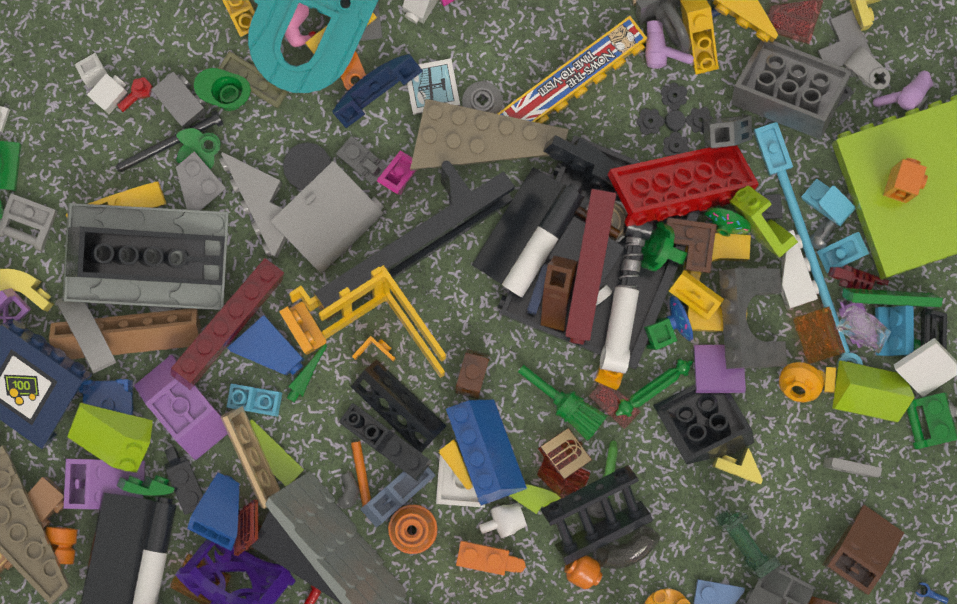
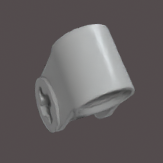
[843,46,891,89]

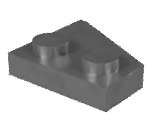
[176,152,226,210]

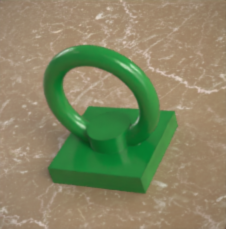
[0,141,21,191]

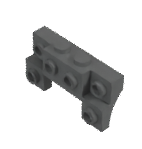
[745,563,816,604]

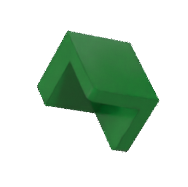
[644,318,677,350]

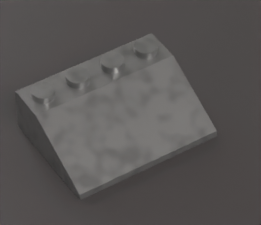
[731,40,852,140]

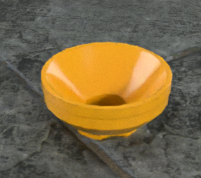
[779,362,824,403]

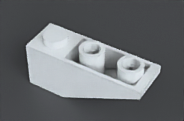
[780,230,819,310]

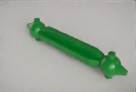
[615,358,693,417]

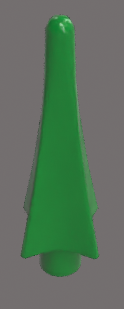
[287,344,327,403]

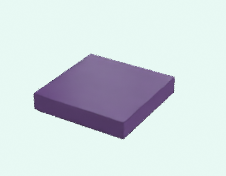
[694,345,746,393]

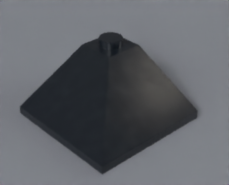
[653,385,755,465]

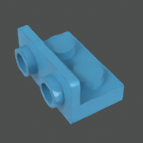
[875,306,914,356]

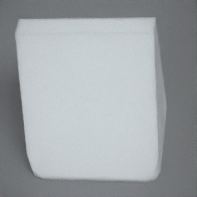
[75,53,108,89]

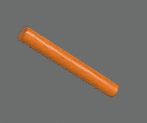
[351,441,371,515]

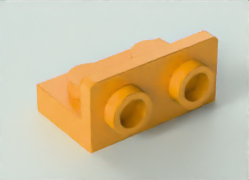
[279,302,327,355]

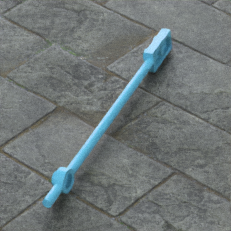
[753,122,863,370]

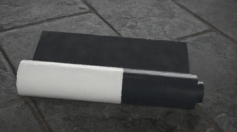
[472,167,585,297]
[80,492,177,604]

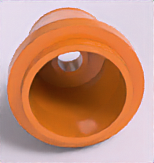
[388,505,438,554]

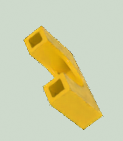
[684,233,751,332]

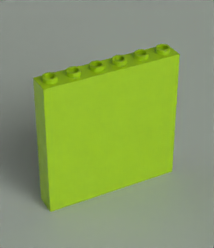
[832,95,957,280]

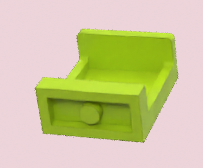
[729,186,798,258]

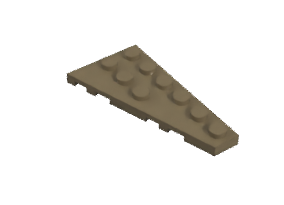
[410,99,569,171]
[0,445,70,604]

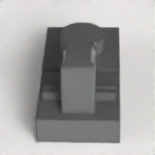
[336,136,387,185]

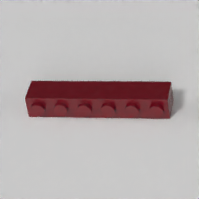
[171,258,284,390]

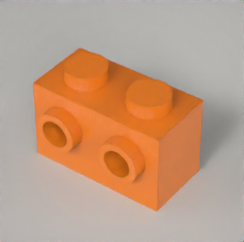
[883,158,928,203]

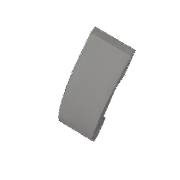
[55,298,116,374]

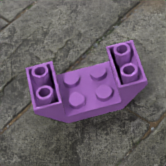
[134,354,227,460]

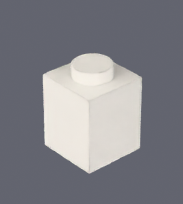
[87,74,128,114]

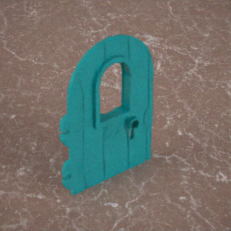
[248,0,378,93]

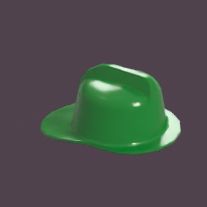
[194,68,251,111]

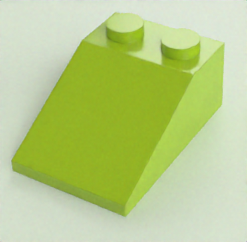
[67,403,153,473]

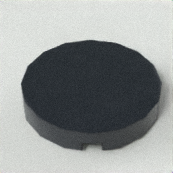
[283,142,331,190]

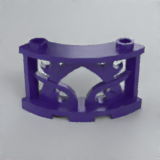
[175,539,296,604]

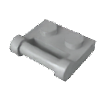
[0,194,58,251]

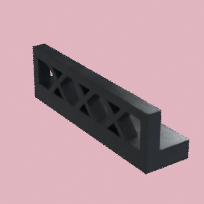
[350,359,446,453]

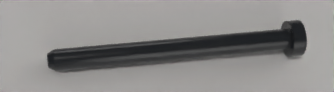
[116,110,224,172]

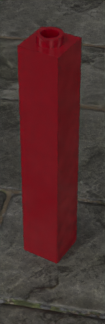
[565,189,616,345]

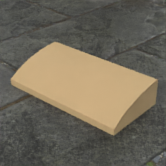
[220,406,280,508]

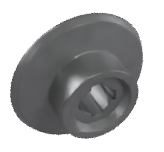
[462,81,503,114]

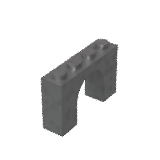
[719,268,787,369]

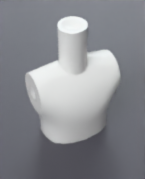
[479,502,527,538]

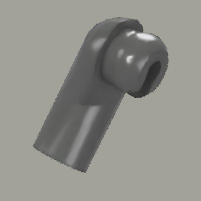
[338,471,360,509]

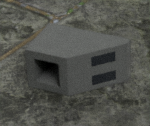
[703,115,752,148]

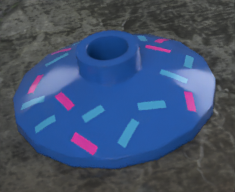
[666,296,693,341]

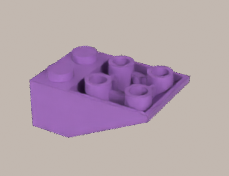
[64,459,145,509]

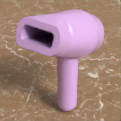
[645,21,694,69]
[873,71,933,110]

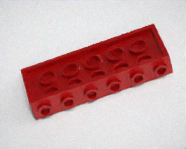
[608,145,759,226]

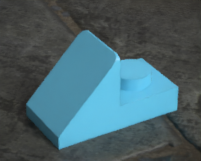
[801,179,856,226]
[817,232,869,273]

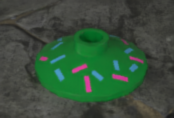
[705,208,751,237]

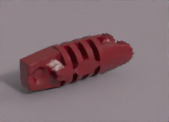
[828,265,889,290]

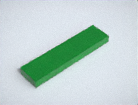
[842,288,943,307]

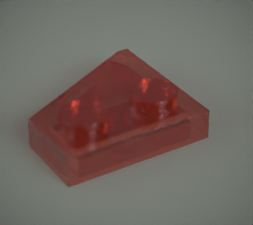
[768,0,823,44]
[537,454,591,498]

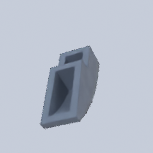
[360,467,436,527]

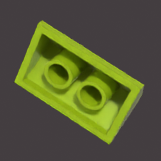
[832,360,915,422]

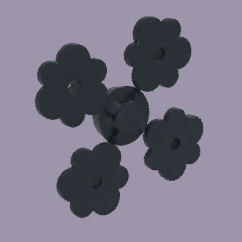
[636,82,713,156]

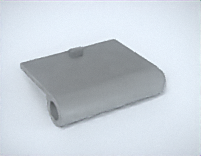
[270,161,384,274]

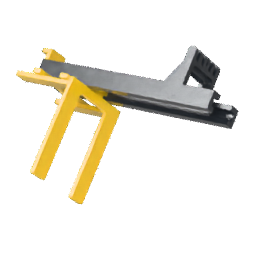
[289,161,515,378]

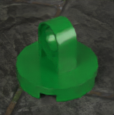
[640,222,688,271]

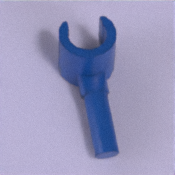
[915,583,949,604]

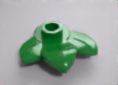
[176,128,221,169]

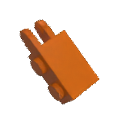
[456,540,526,576]

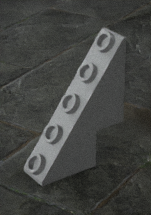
[219,152,287,258]

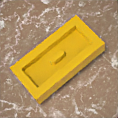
[669,270,724,320]

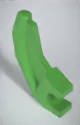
[603,441,618,499]

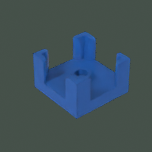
[79,379,133,415]

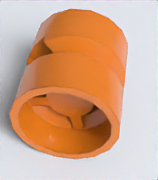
[45,527,78,564]

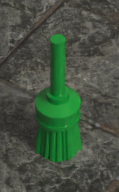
[518,365,608,441]

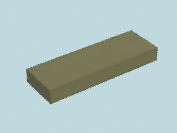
[218,51,289,109]

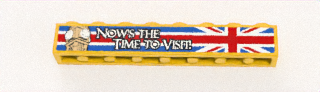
[497,16,647,124]

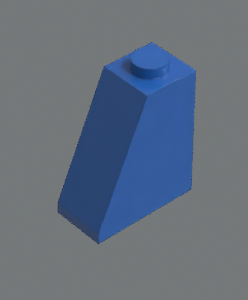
[227,315,305,376]
[187,472,240,551]

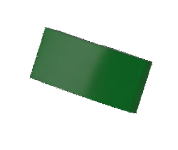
[117,475,175,495]

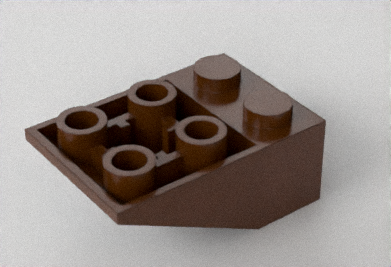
[822,504,904,595]

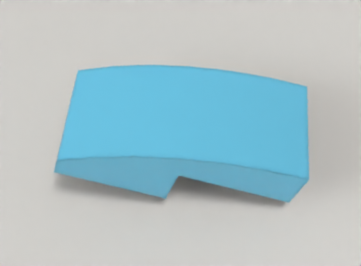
[226,384,282,417]

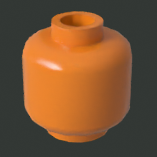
[564,555,602,589]

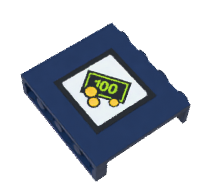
[0,318,92,449]

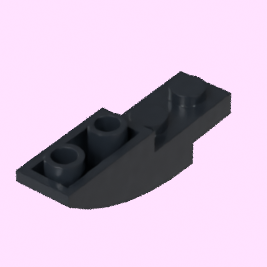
[543,135,621,202]
[339,403,432,481]

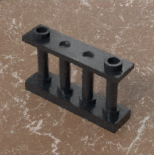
[540,465,653,565]

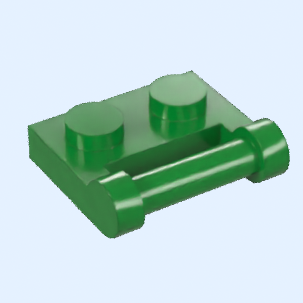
[907,392,957,450]

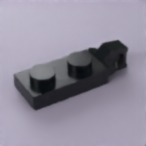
[164,446,204,515]

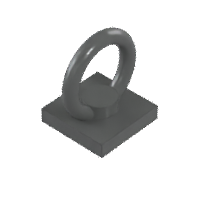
[636,0,691,52]

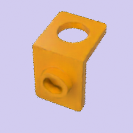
[352,336,396,362]

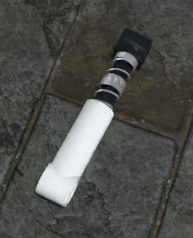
[600,213,653,374]

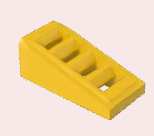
[439,440,473,490]

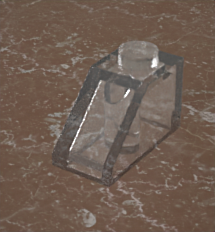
[836,305,891,354]

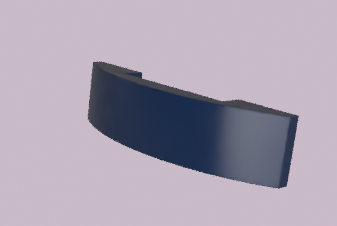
[332,54,423,128]

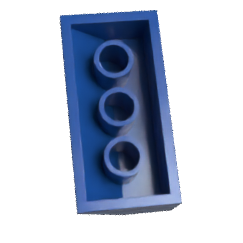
[446,400,527,506]

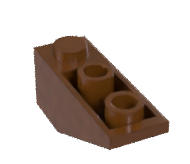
[541,256,578,331]

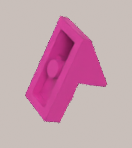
[377,150,417,195]

